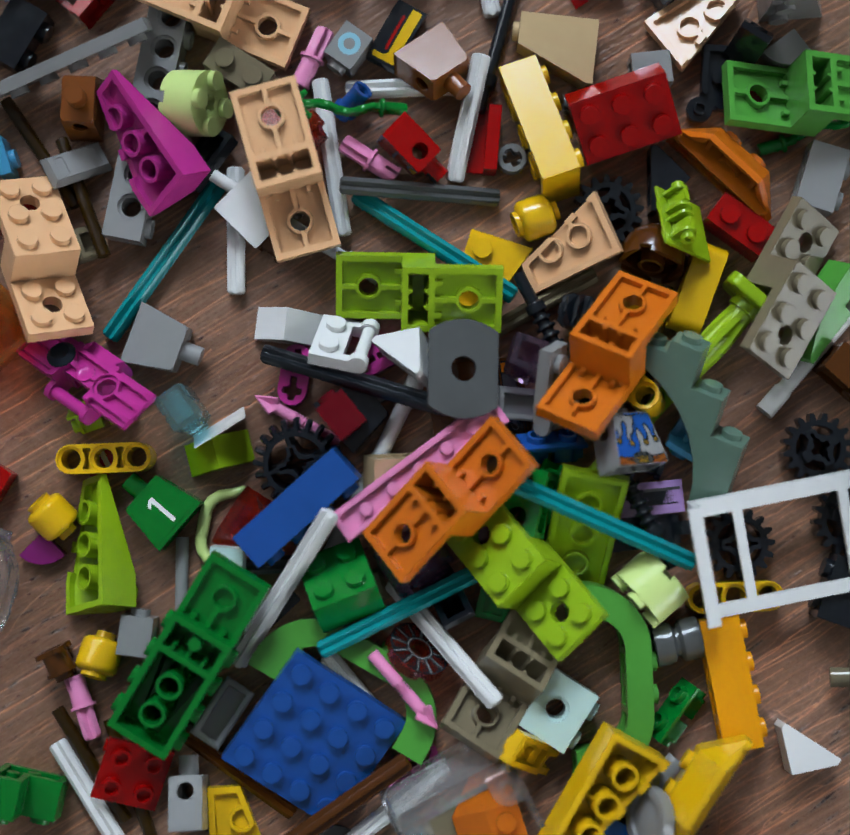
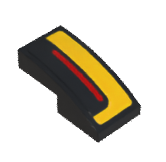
[366,0,427,74]

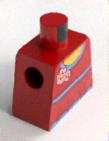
[376,111,448,184]

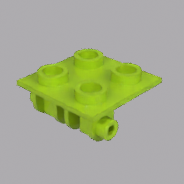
[654,180,710,263]

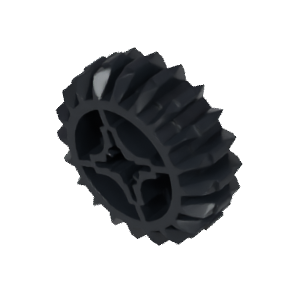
[253,417,340,499]

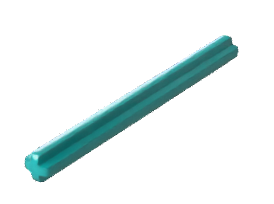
[103,181,225,342]
[351,195,518,303]
[513,478,696,571]
[316,568,478,658]

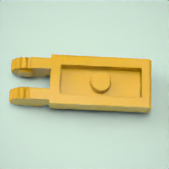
[499,729,560,775]

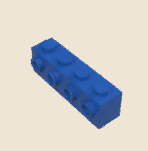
[232,446,362,568]

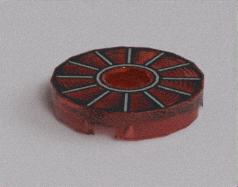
[385,622,449,682]

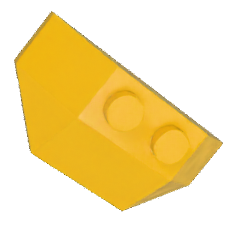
[662,734,753,835]

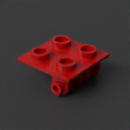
[90,736,175,811]

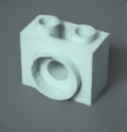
[519,668,600,754]

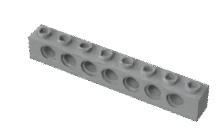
[101,6,194,247]

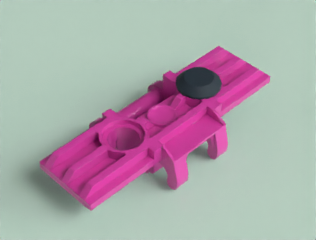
[18,337,157,431]

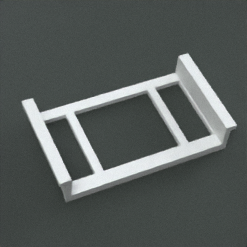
[686,469,850,629]

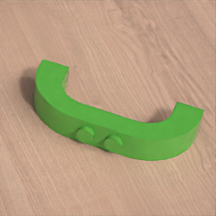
[565,581,659,774]
[248,617,437,765]

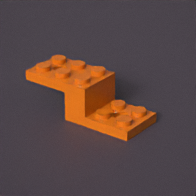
[536,270,679,441]
[362,416,538,583]

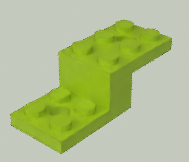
[336,251,504,333]
[446,504,609,661]

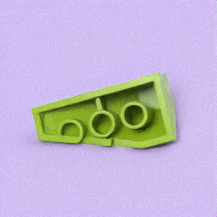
[66,473,138,615]

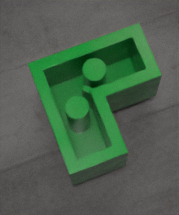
[0,763,69,825]

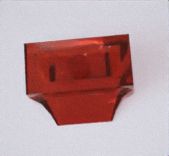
[212,486,272,546]

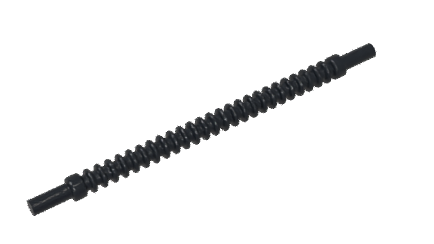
[512,271,676,570]

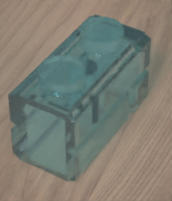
[154,383,211,437]

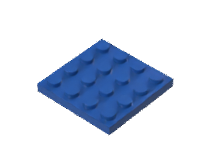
[221,647,406,828]

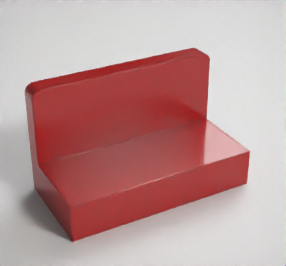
[465,104,502,176]

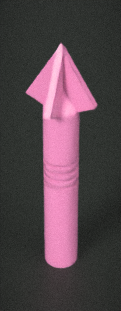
[255,395,340,446]
[367,649,438,729]

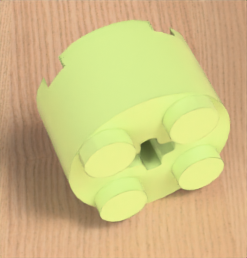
[158,70,234,137]
[610,551,689,629]

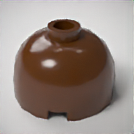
[619,223,685,283]

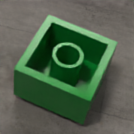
[302,537,386,633]

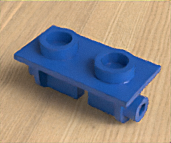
[515,428,588,464]

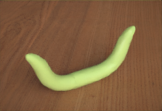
[195,485,246,563]

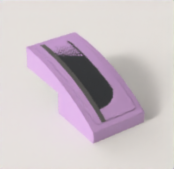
[621,479,685,518]

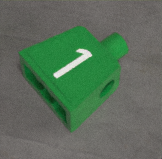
[122,472,204,551]

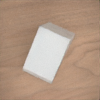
[254,307,323,347]
[371,327,428,388]
[774,718,842,775]

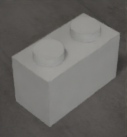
[790,139,850,218]

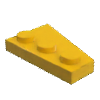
[459,229,533,306]
[207,784,261,835]

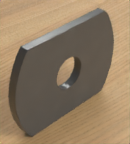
[427,319,499,419]

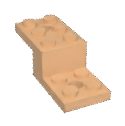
[136,0,311,71]
[229,75,341,263]
[0,176,94,343]

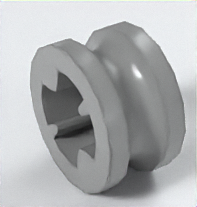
[497,143,527,175]

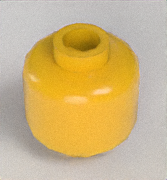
[510,194,561,242]
[27,492,78,541]
[75,630,122,681]

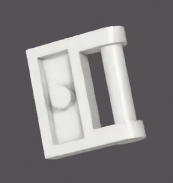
[308,314,380,374]

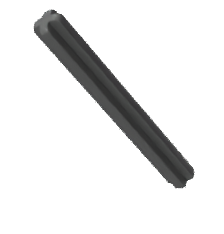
[339,176,500,207]

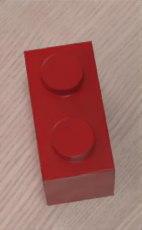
[703,192,775,262]

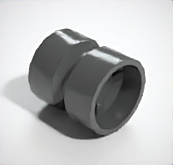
[648,616,705,667]

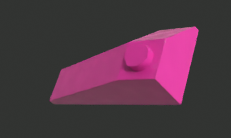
[96,70,211,216]

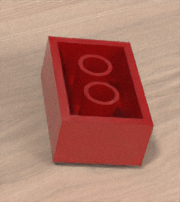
[564,62,682,166]

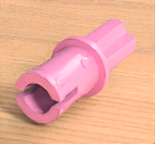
[294,26,334,91]
[339,135,402,180]
[64,674,102,741]

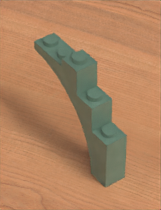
[646,331,750,518]

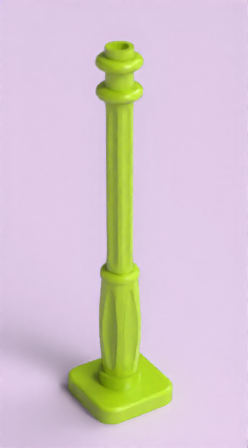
[588,271,767,470]

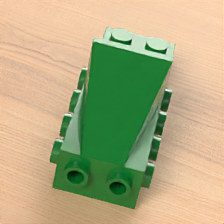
[106,550,271,761]

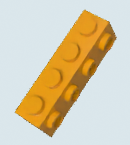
[697,614,768,750]

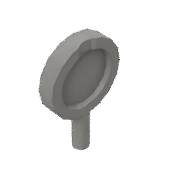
[625,785,675,835]

